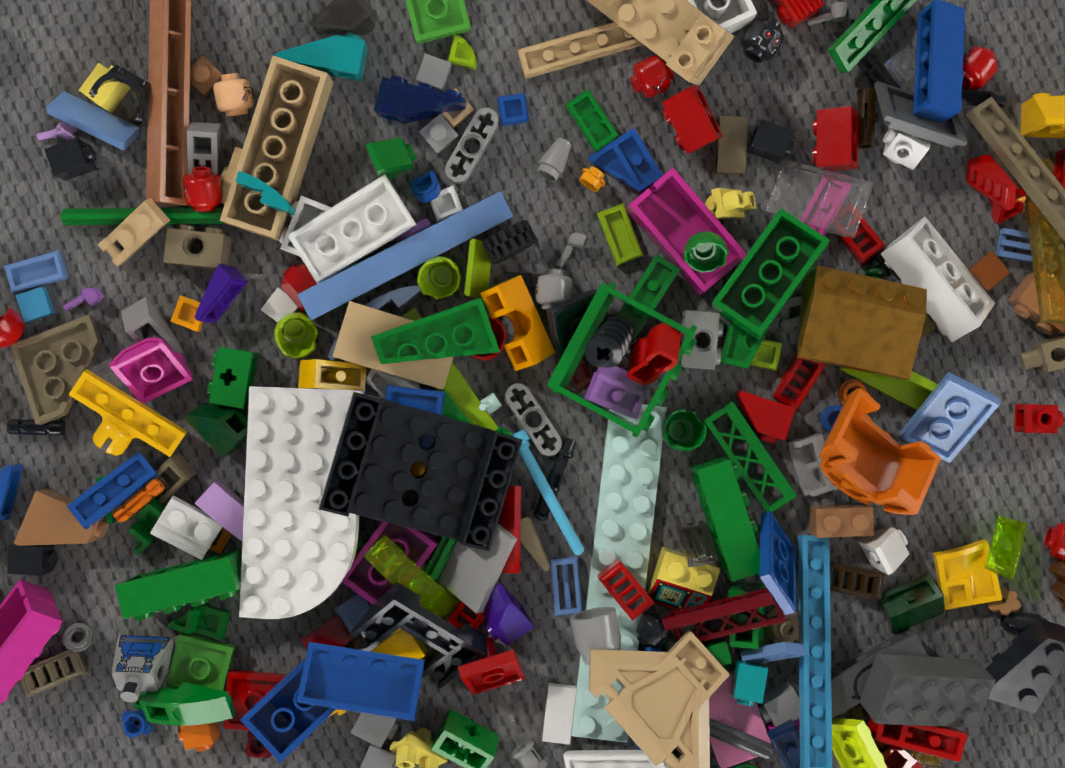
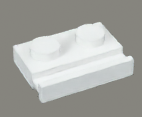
[150,496,222,560]

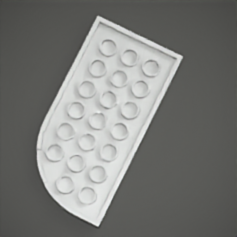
[239,386,365,619]

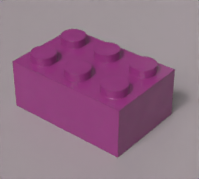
[342,521,440,605]

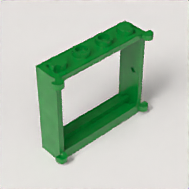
[547,282,697,438]

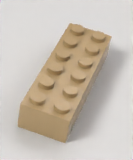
[220,56,334,242]

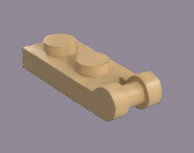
[98,198,170,267]

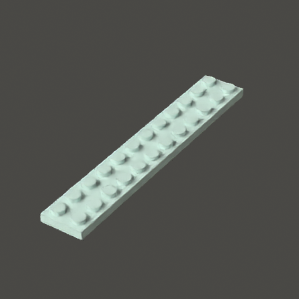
[571,404,667,743]

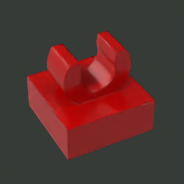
[988,187,1027,224]

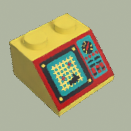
[647,546,720,610]

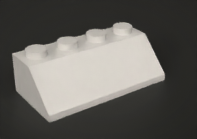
[881,217,995,342]

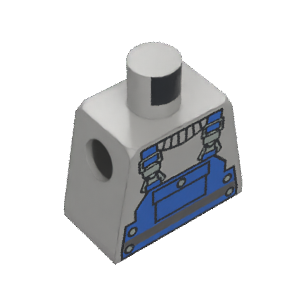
[112,635,175,702]

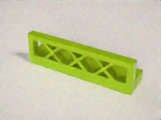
[837,366,938,411]

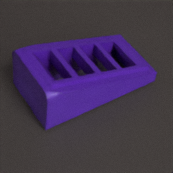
[194,264,248,323]

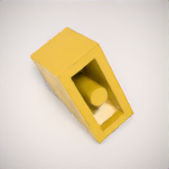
[298,359,366,391]

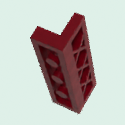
[662,588,788,642]

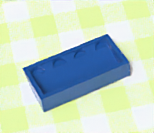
[296,642,425,722]

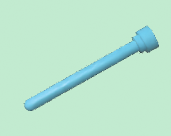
[512,429,584,555]

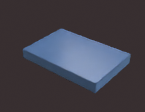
[899,372,1001,463]

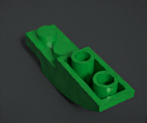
[132,682,236,726]

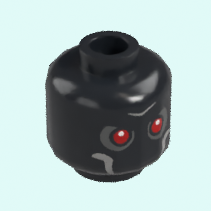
[741,17,784,63]

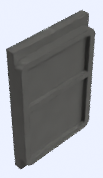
[874,81,968,148]

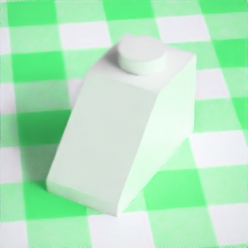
[858,525,909,575]

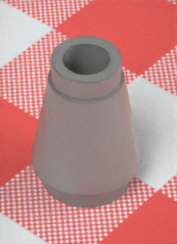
[536,138,572,182]

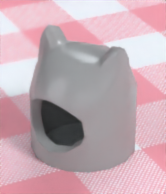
[570,607,621,665]

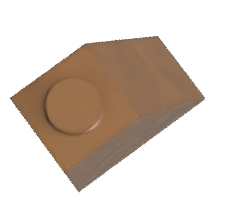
[14,488,109,546]

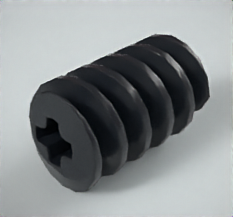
[585,315,635,368]

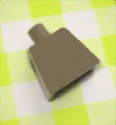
[1019,334,1065,372]

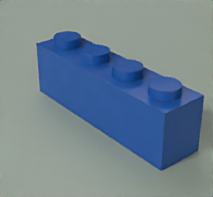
[913,0,966,123]

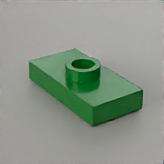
[565,89,619,152]

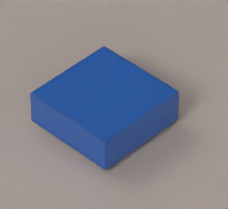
[497,93,529,127]

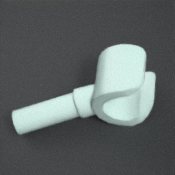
[479,392,502,415]

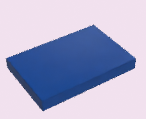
[760,511,796,615]

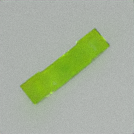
[364,535,460,619]

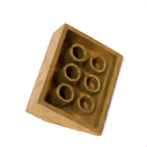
[797,265,927,380]

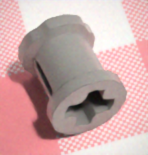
[511,739,548,768]

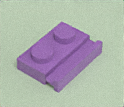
[584,366,651,420]

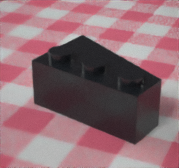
[985,618,1065,714]

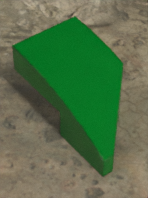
[129,498,165,556]
[168,604,231,640]

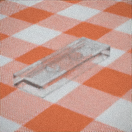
[78,429,165,464]

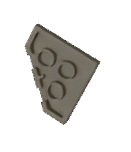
[10,314,102,425]

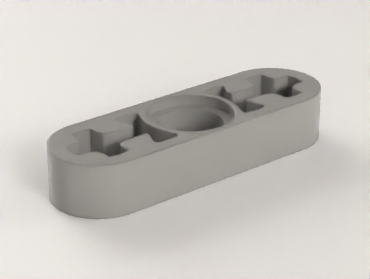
[445,108,499,184]
[506,383,562,456]

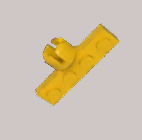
[69,369,188,457]

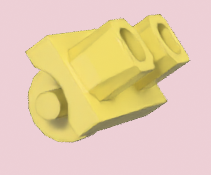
[705,188,756,220]
[390,727,447,768]

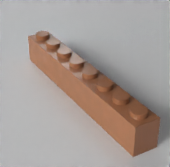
[146,0,191,208]

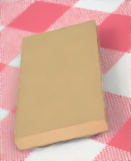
[332,301,453,390]

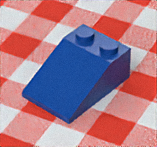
[241,659,336,763]

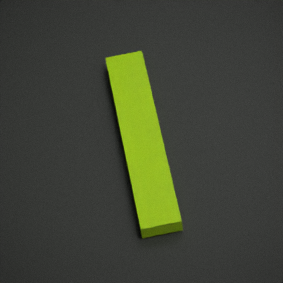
[401,307,498,430]

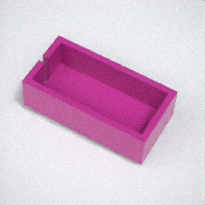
[626,167,747,295]
[0,579,63,704]

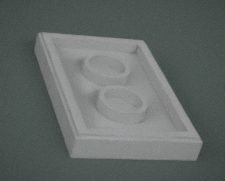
[438,524,517,613]

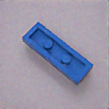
[67,452,159,529]

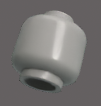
[535,269,572,310]

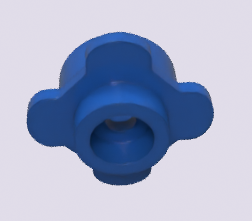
[121,710,153,738]

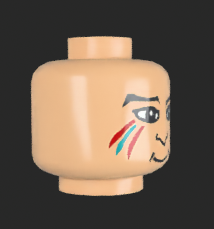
[213,73,254,117]

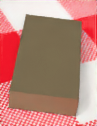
[715,116,748,175]

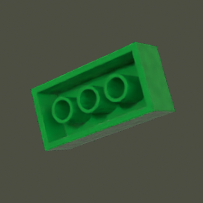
[712,208,830,341]
[689,456,760,582]
[115,549,242,621]

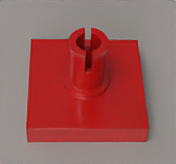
[458,637,526,695]

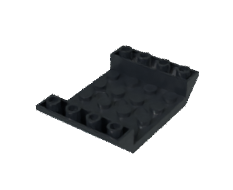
[318,392,523,552]

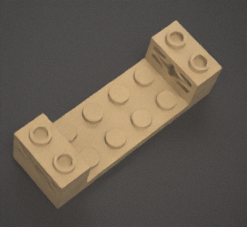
[586,0,735,85]

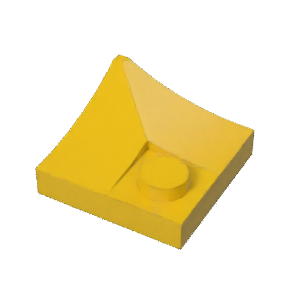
[933,539,1002,610]

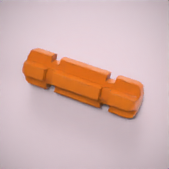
[112,478,165,523]

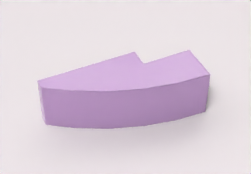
[195,480,244,542]

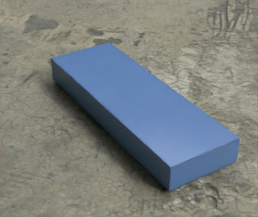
[46,91,140,151]

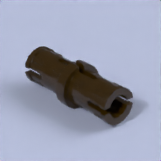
[857,88,878,149]

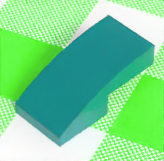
[235,171,296,215]

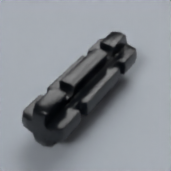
[7,419,66,436]

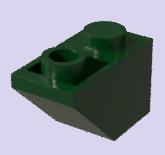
[184,403,248,459]

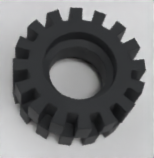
[482,220,538,265]

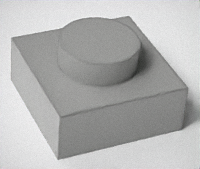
[419,114,459,155]

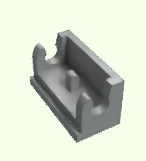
[786,433,838,497]

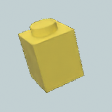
[79,63,130,114]

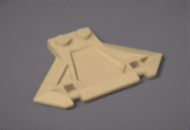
[589,631,730,768]

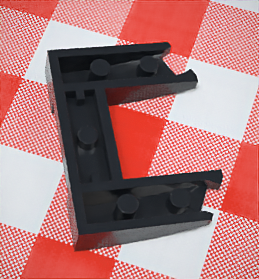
[350,582,487,688]

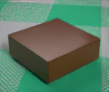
[968,251,1010,291]

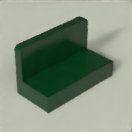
[878,574,944,634]

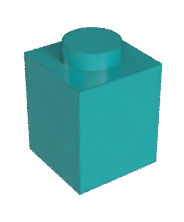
[730,659,768,706]

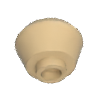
[765,608,799,643]

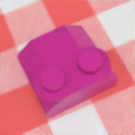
[110,338,193,404]

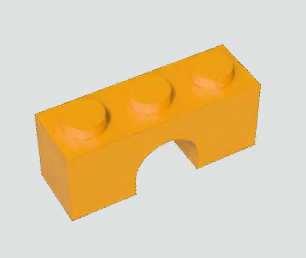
[480,275,555,371]

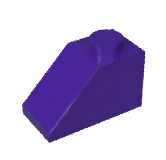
[484,582,535,646]

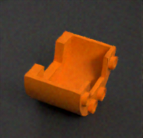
[819,388,941,515]

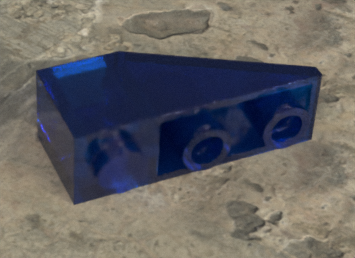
[374,76,467,124]

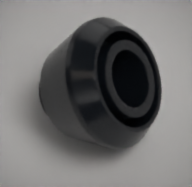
[636,612,673,649]

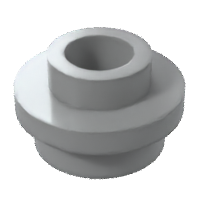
[62,623,93,652]

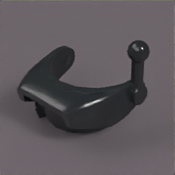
[88,64,149,125]

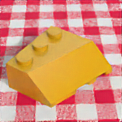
[1020,93,1065,139]

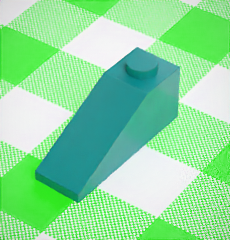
[275,33,369,81]

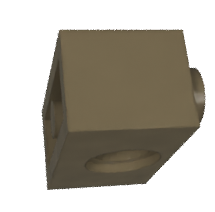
[163,224,231,270]

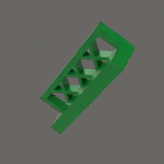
[704,400,797,512]

